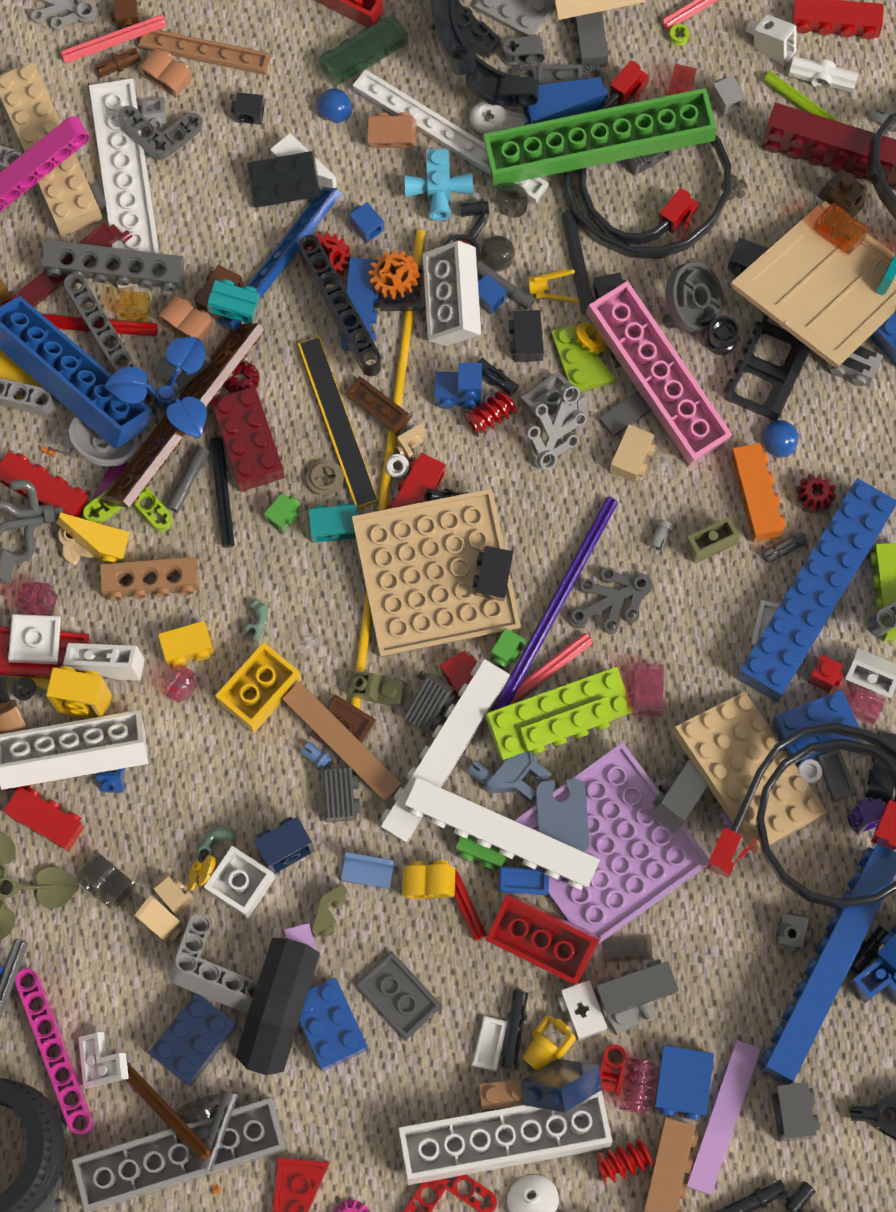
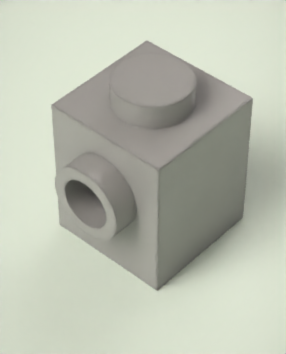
[711,75,746,117]

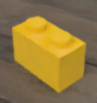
[158,621,214,668]

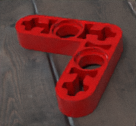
[404,1175,497,1212]

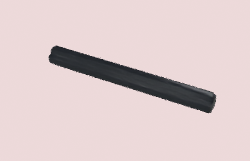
[561,210,593,315]
[210,437,235,548]

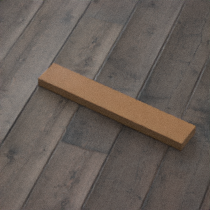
[138,30,271,75]
[282,682,403,802]

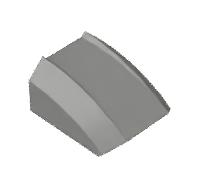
[520,371,588,425]

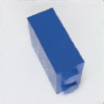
[654,1045,714,1121]

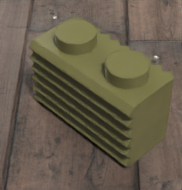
[685,517,740,564]

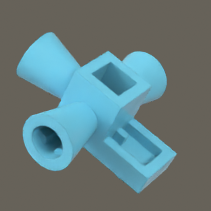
[404,149,473,221]

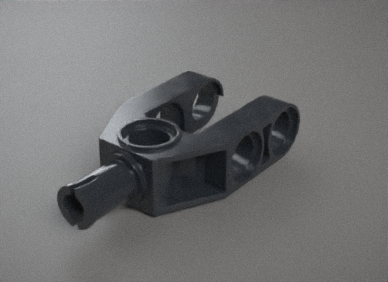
[850,1093,896,1141]

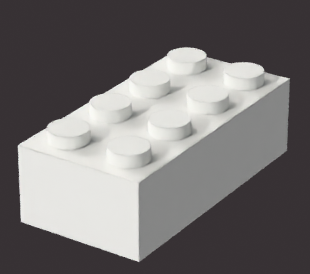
[423,241,481,346]

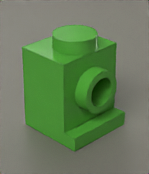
[264,493,300,535]
[491,628,526,669]

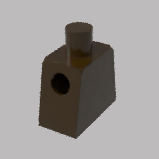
[817,169,866,220]

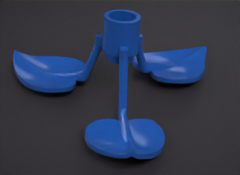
[105,337,207,438]

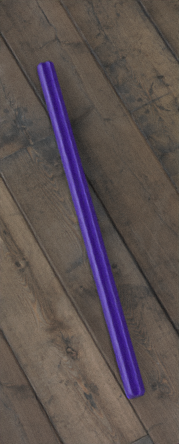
[491,497,618,711]

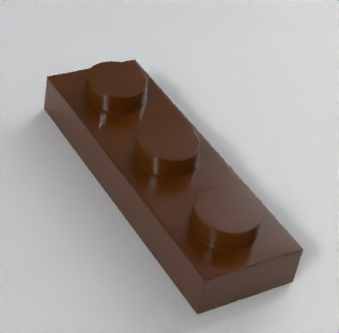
[345,376,412,435]

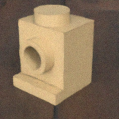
[154,874,194,915]

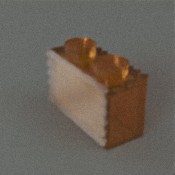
[813,203,870,255]

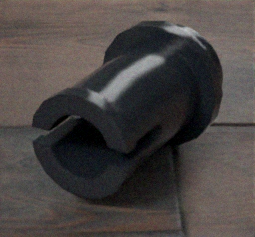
[461,199,489,217]
[784,1181,816,1212]

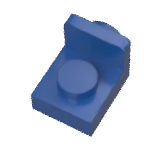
[96,768,126,793]

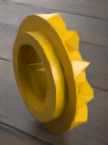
[574,322,608,354]

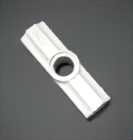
[788,56,858,93]

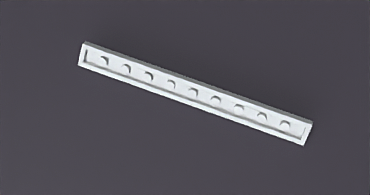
[353,69,549,204]

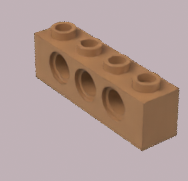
[100,557,200,601]

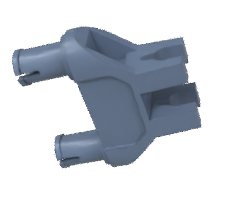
[467,751,551,804]

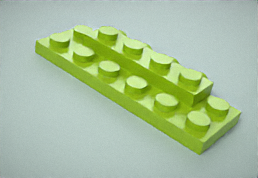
[484,667,633,760]

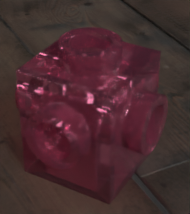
[17,582,58,616]

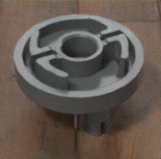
[663,262,723,332]

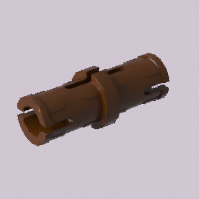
[95,48,141,78]

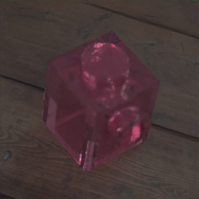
[847,687,886,726]

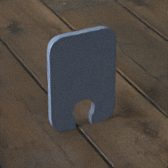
[536,779,589,852]

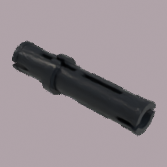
[501,990,529,1069]
[715,1179,788,1212]

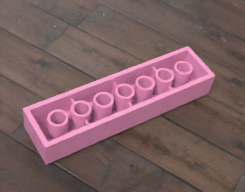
[586,281,732,466]

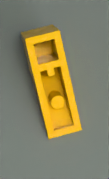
[56,513,130,564]

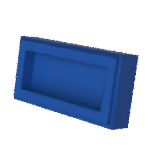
[498,867,549,896]

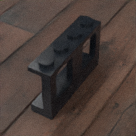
[725,315,811,421]

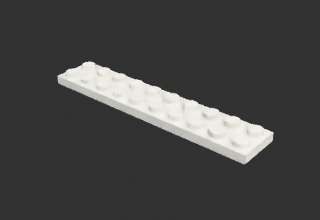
[89,78,163,288]

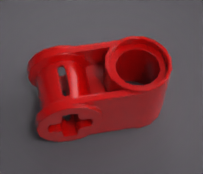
[599,1044,626,1096]

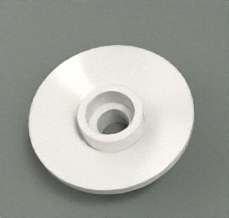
[507,1175,559,1212]

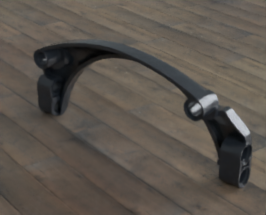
[430,0,539,107]

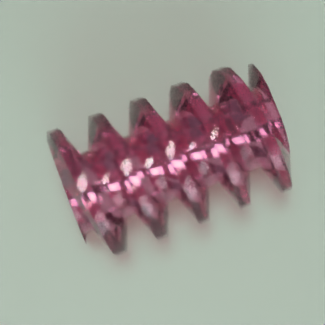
[619,1058,659,1115]

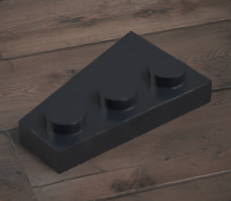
[432,0,500,58]

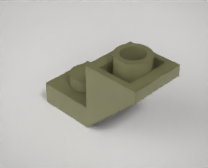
[347,672,407,706]
[312,884,349,939]

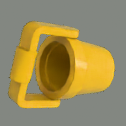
[522,1015,576,1071]

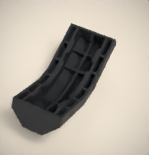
[235,938,320,1075]

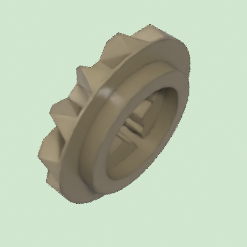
[306,460,344,497]

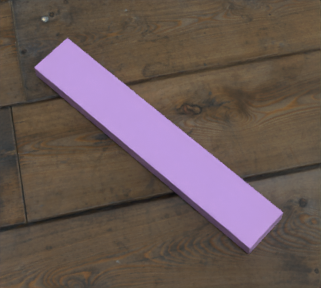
[687,1040,761,1196]

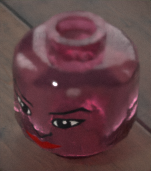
[162,666,198,703]

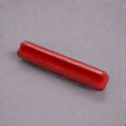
[454,871,487,941]

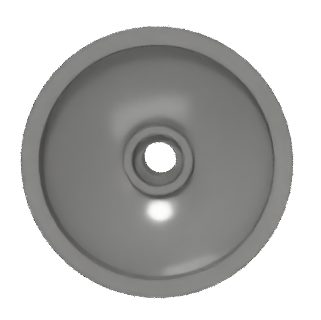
[68,416,138,466]

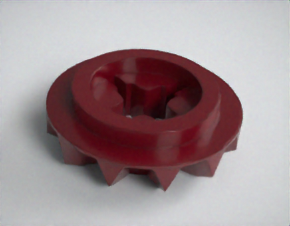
[224,360,260,393]

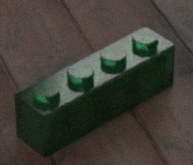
[319,14,408,87]

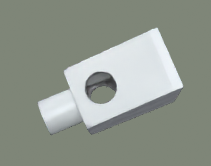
[746,15,796,66]

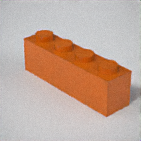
[731,443,786,542]

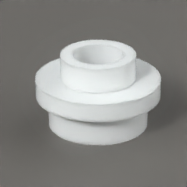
[386,454,409,478]

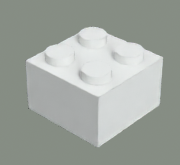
[204,846,276,919]

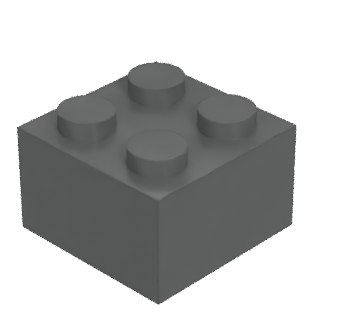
[771,1082,819,1142]

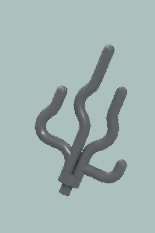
[0,480,63,563]

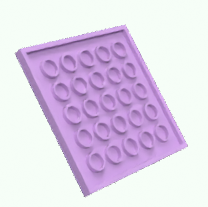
[514,742,710,945]

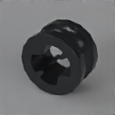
[13,677,36,701]

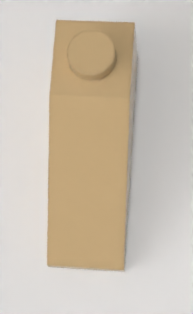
[134,895,183,945]

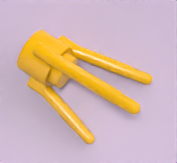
[528,269,580,303]

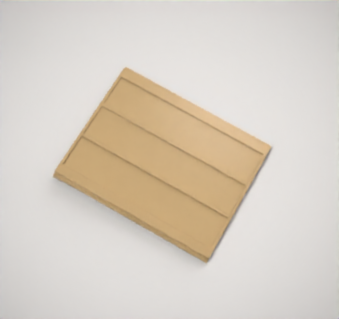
[731,201,896,367]

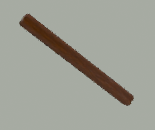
[126,1062,212,1162]

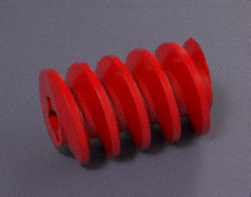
[464,391,518,437]
[596,1138,653,1186]

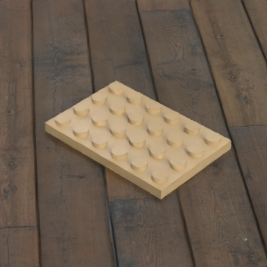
[671,692,827,854]

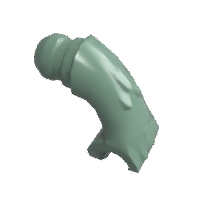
[244,599,268,643]
[197,825,235,860]

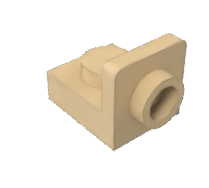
[395,423,426,462]

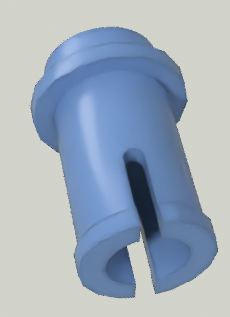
[300,741,333,770]

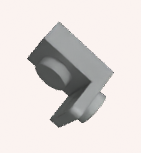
[142,97,168,133]

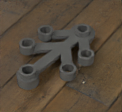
[569,567,653,634]

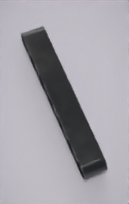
[299,234,382,376]

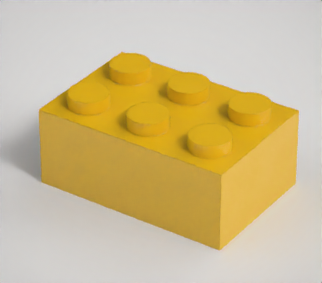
[215,642,302,733]
[46,666,112,719]

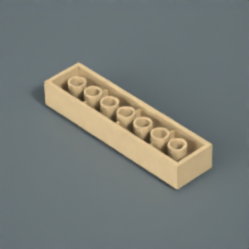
[0,62,103,237]

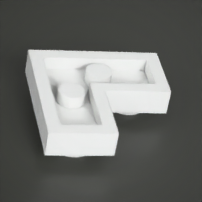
[78,1032,129,1088]

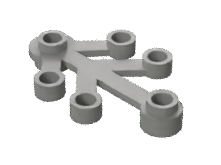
[31,0,98,31]
[524,383,587,470]

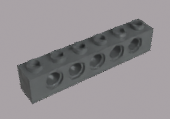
[41,239,185,291]

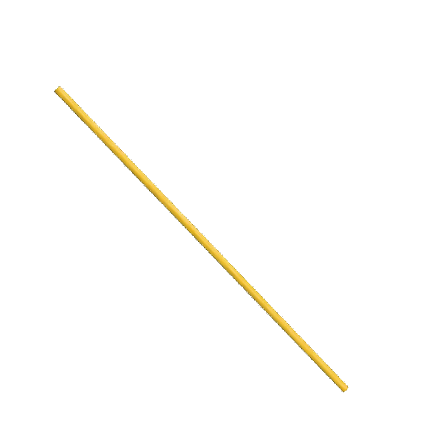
[350,230,425,709]

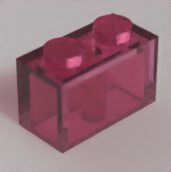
[628,663,664,717]

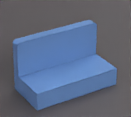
[341,852,394,890]

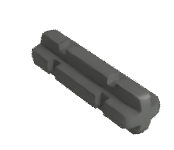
[762,532,807,563]

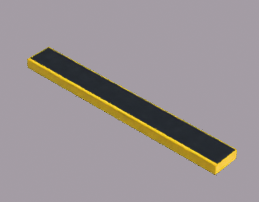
[298,337,378,509]

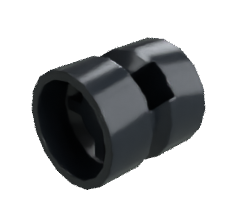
[706,316,739,355]

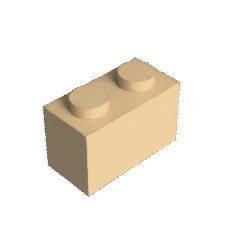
[610,425,657,482]

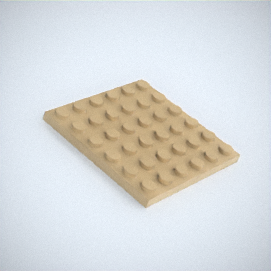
[352,489,521,657]

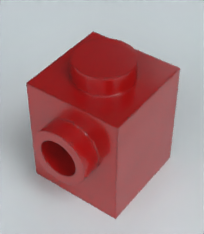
[808,654,844,693]

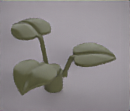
[0,833,79,940]

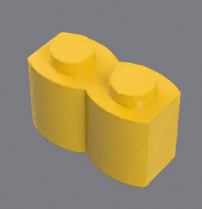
[402,860,455,899]

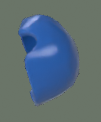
[316,88,353,123]
[763,420,798,458]

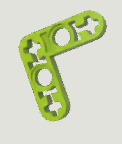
[83,487,172,532]

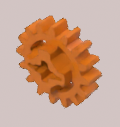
[369,249,420,299]

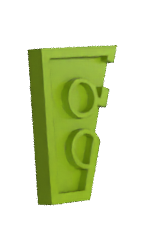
[551,325,616,392]

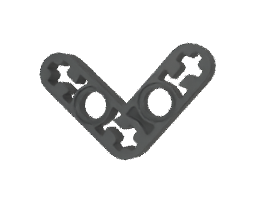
[118,106,203,160]

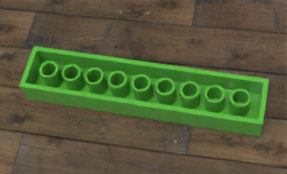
[484,88,716,187]

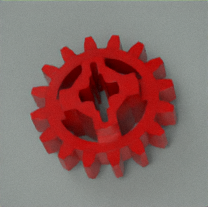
[302,232,351,276]

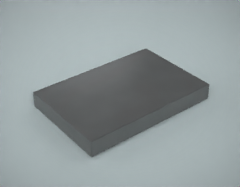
[355,951,443,1041]

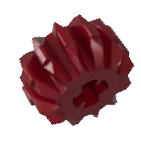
[796,473,836,514]

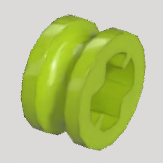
[669,24,690,46]

